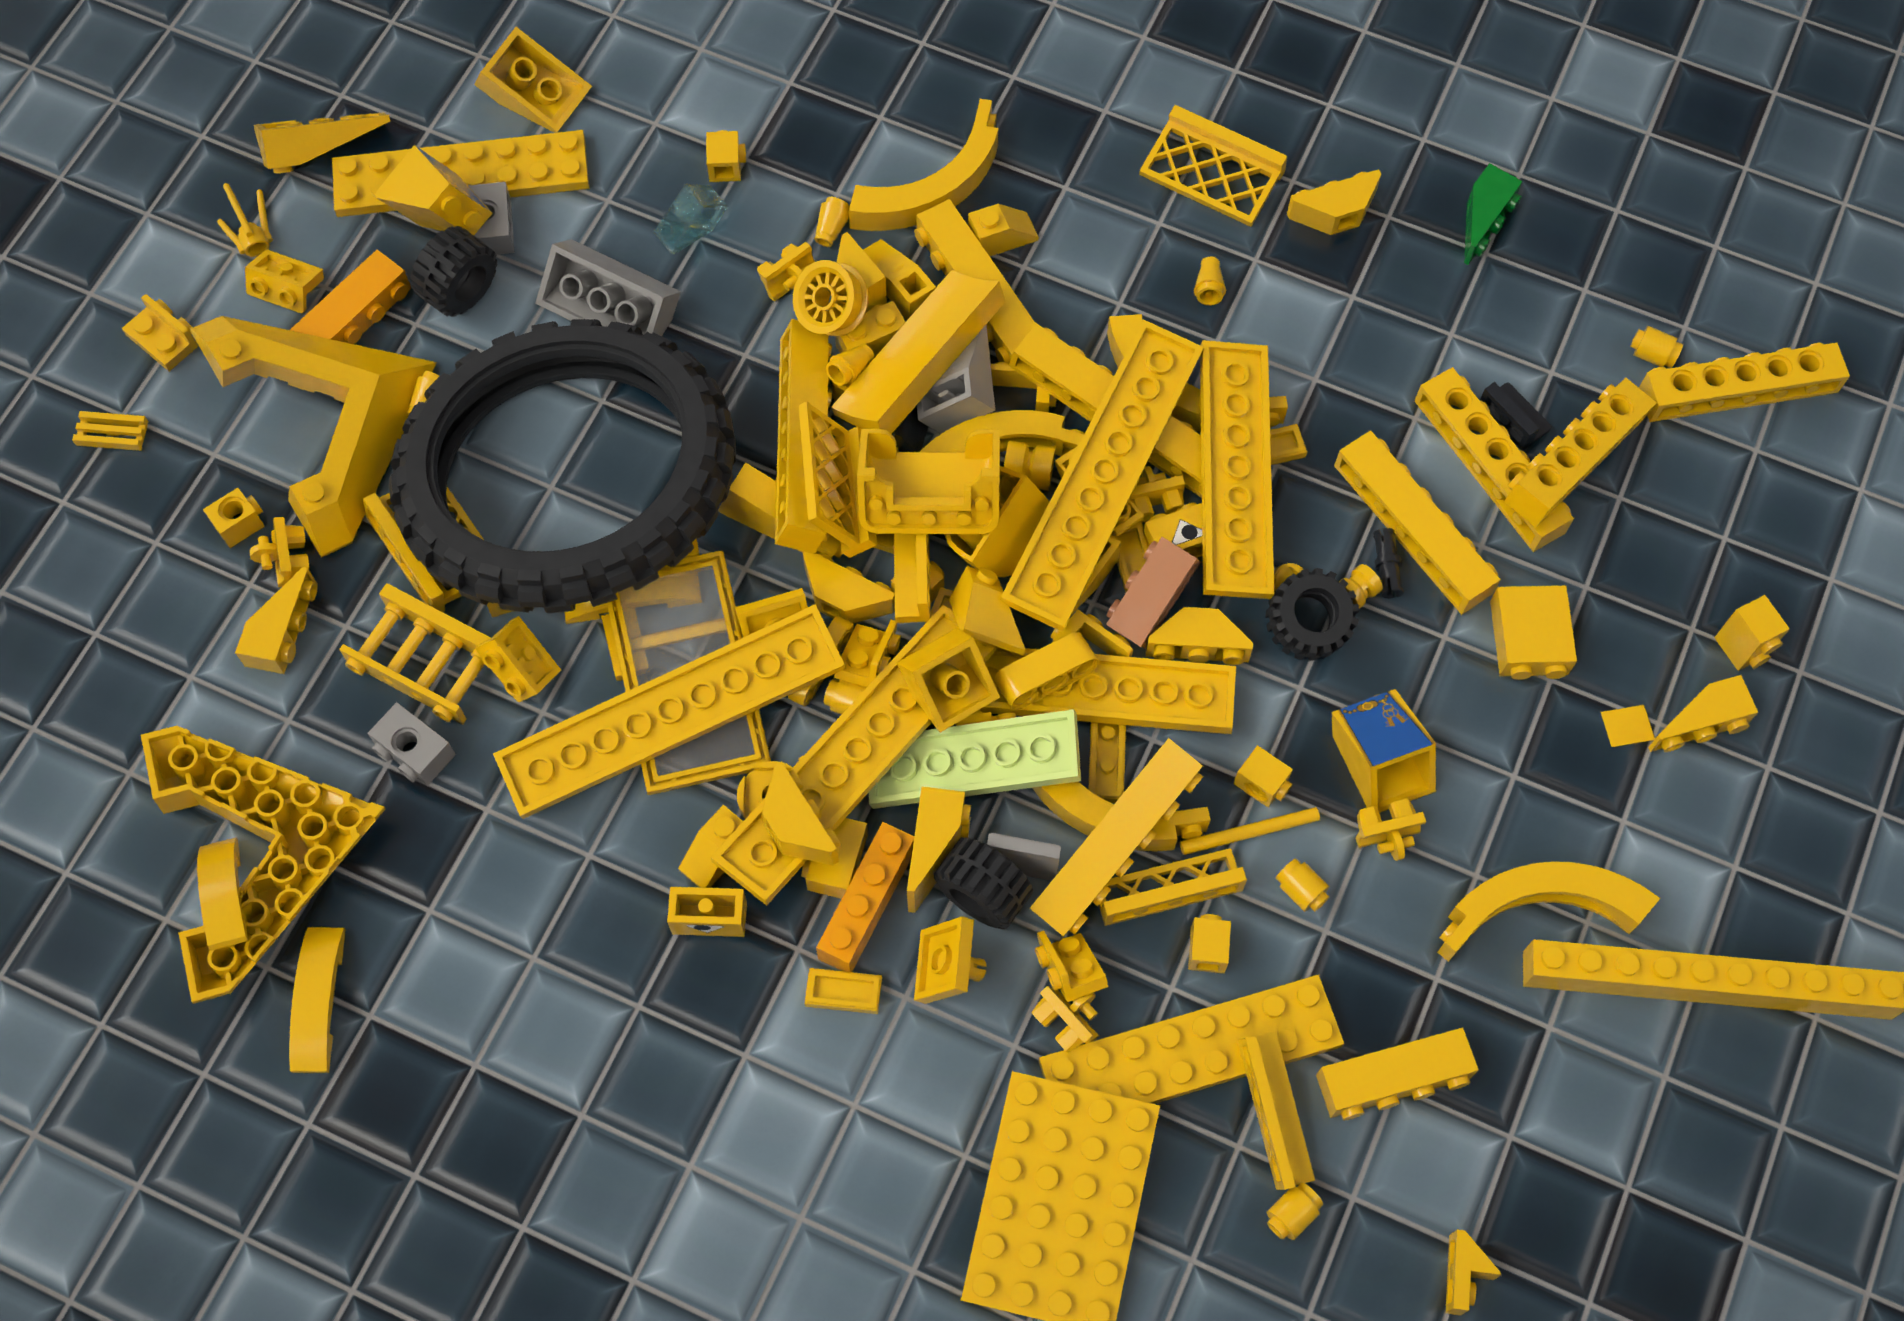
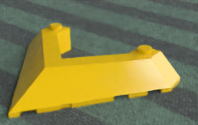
[190,316,437,558]
[141,726,385,1004]

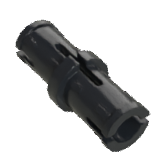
[1373,528,1404,599]

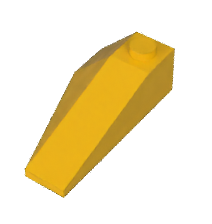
[254,112,390,173]

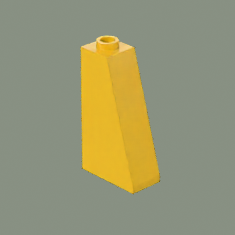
[718,463,843,558]

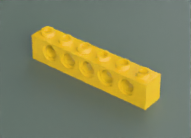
[1639,343,1850,422]
[1414,367,1574,552]
[1504,378,1657,528]

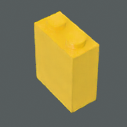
[1490,585,1577,680]

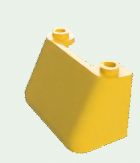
[857,429,1000,534]

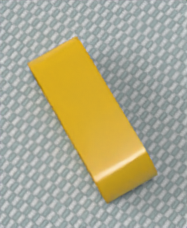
[994,632,1099,710]

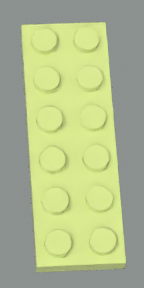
[869,709,1081,809]

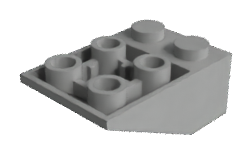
[917,325,995,434]

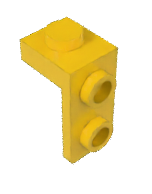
[991,362,1056,412]
[1051,609,1133,657]

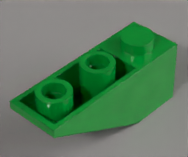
[1464,163,1523,265]

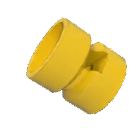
[1004,440,1056,491]

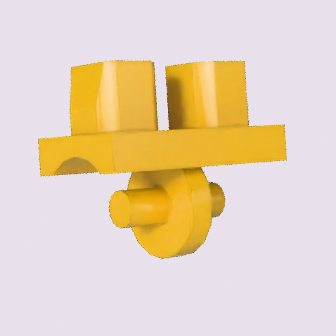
[757,242,815,302]
[1129,466,1185,523]
[249,517,309,587]
[1355,798,1426,861]
[1032,986,1099,1052]

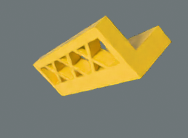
[894,534,931,623]
[1099,848,1247,926]
[1238,1031,1315,1190]

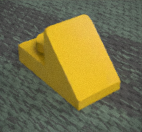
[1446,1229,1501,1316]

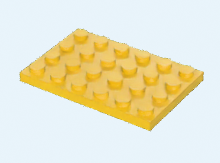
[961,1071,1160,1321]

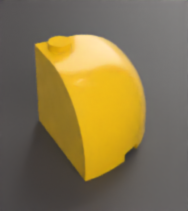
[944,448,1050,577]

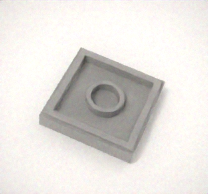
[987,833,1061,880]

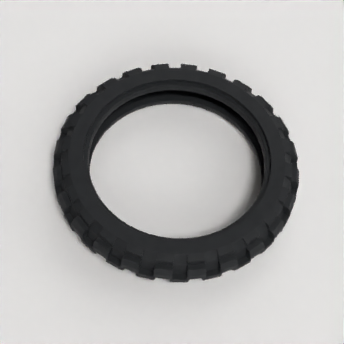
[389,319,736,613]

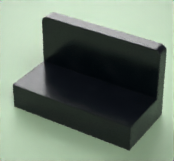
[1480,382,1552,451]

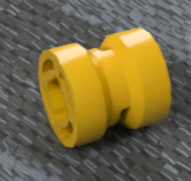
[1339,564,1383,609]

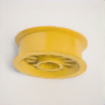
[793,260,868,336]

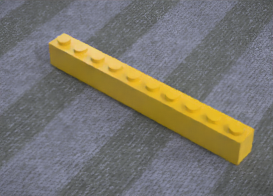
[1523,939,1904,1020]

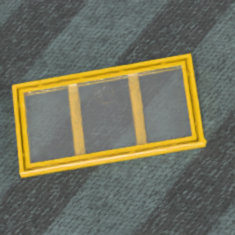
[607,551,771,795]

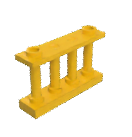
[339,583,491,725]

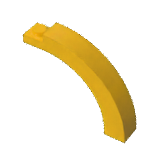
[849,99,999,231]
[1107,314,1288,432]
[920,410,1085,456]
[1032,781,1210,851]
[1437,862,1661,962]

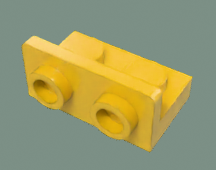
[245,249,324,313]
[122,294,198,372]
[476,616,561,702]
[834,619,901,687]
[1035,930,1108,1002]

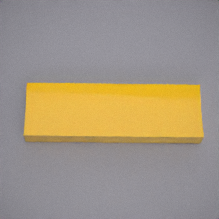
[831,270,1005,434]

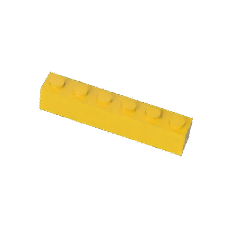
[914,199,1035,363]
[1334,430,1501,615]
[1030,738,1203,936]

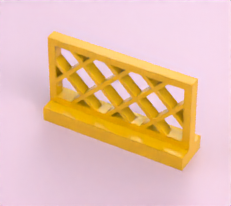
[1139,105,1287,227]
[799,401,877,558]
[363,487,484,612]

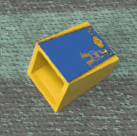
[374,145,493,235]
[1332,689,1436,813]

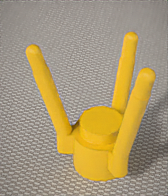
[217,183,273,257]

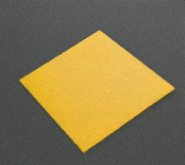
[1601,705,1655,747]

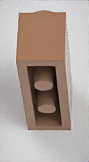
[1106,537,1201,649]

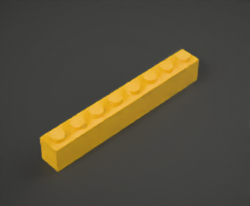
[775,319,832,554]
[1009,323,1202,498]

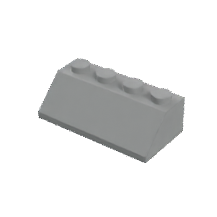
[535,239,681,336]

